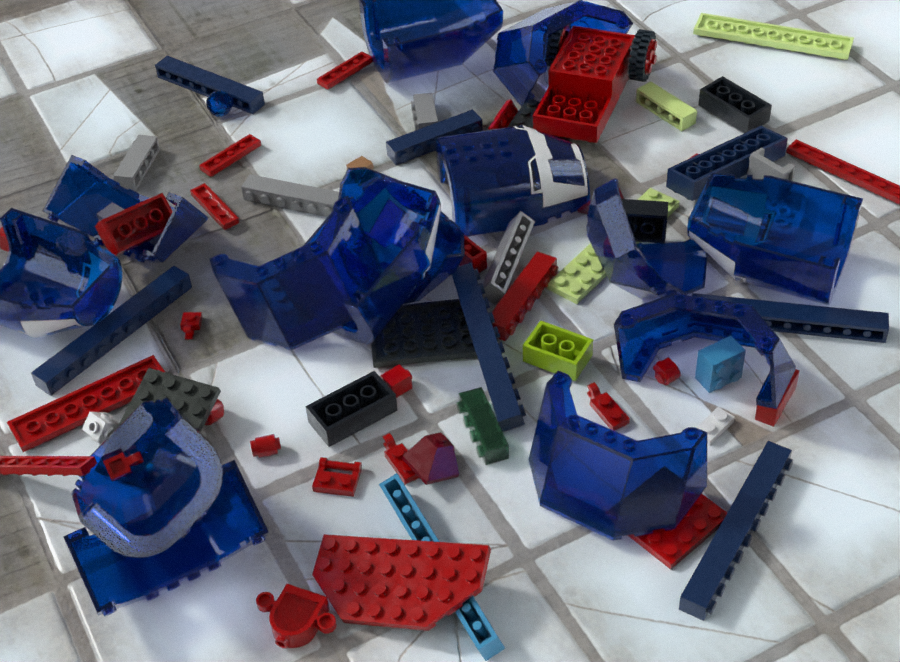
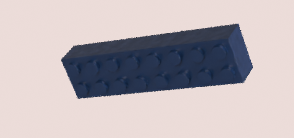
[666,126,788,201]

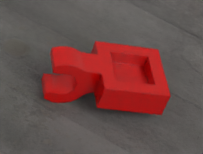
[180,312,203,340]
[103,451,144,482]

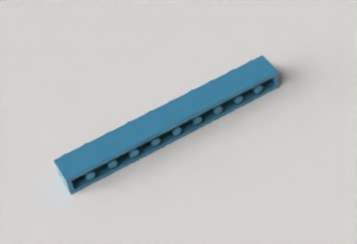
[379,473,506,661]

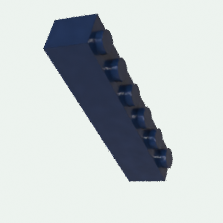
[386,109,483,165]

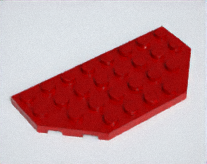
[312,534,491,631]

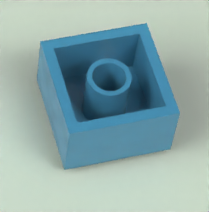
[695,336,746,393]

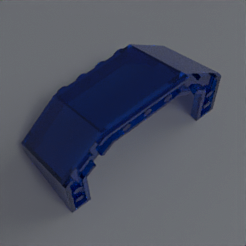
[493,0,633,107]
[42,155,209,263]
[209,196,386,351]
[614,293,796,409]
[528,371,707,541]
[63,460,269,617]

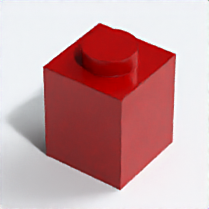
[380,364,413,398]

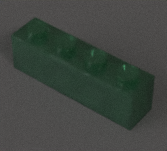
[456,387,509,465]

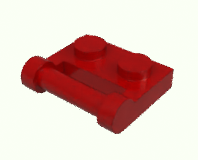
[312,457,362,497]

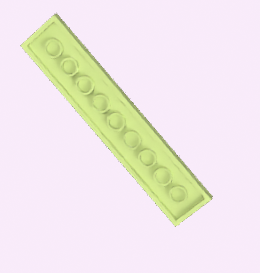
[693,13,854,60]
[547,188,680,304]

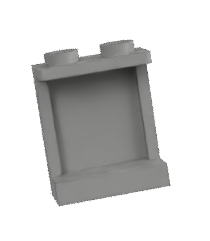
[747,148,796,202]

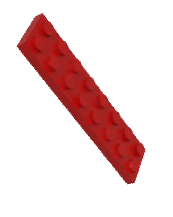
[7,355,166,452]

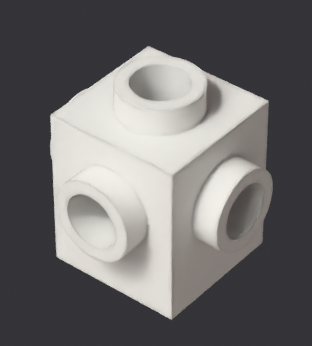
[82,412,119,443]

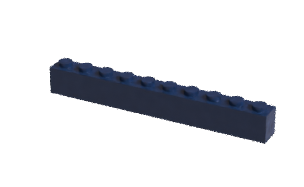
[450,263,526,432]
[31,266,192,396]
[689,293,889,343]
[678,441,793,621]

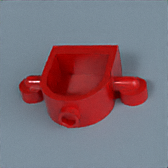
[256,584,337,649]

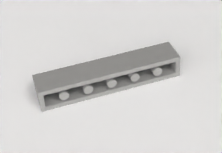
[241,174,346,219]
[482,211,535,304]

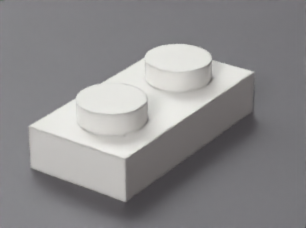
[693,407,735,446]

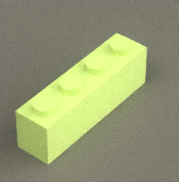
[636,81,697,132]

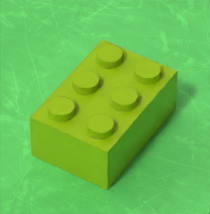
[523,320,593,381]

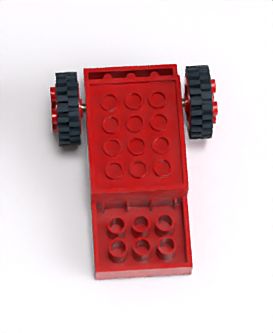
[533,16,657,143]

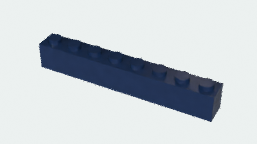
[155,56,265,114]

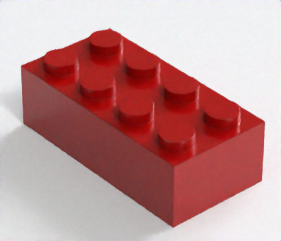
[95,193,180,258]

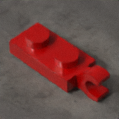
[587,382,630,432]
[382,433,419,485]

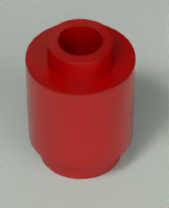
[250,434,281,458]

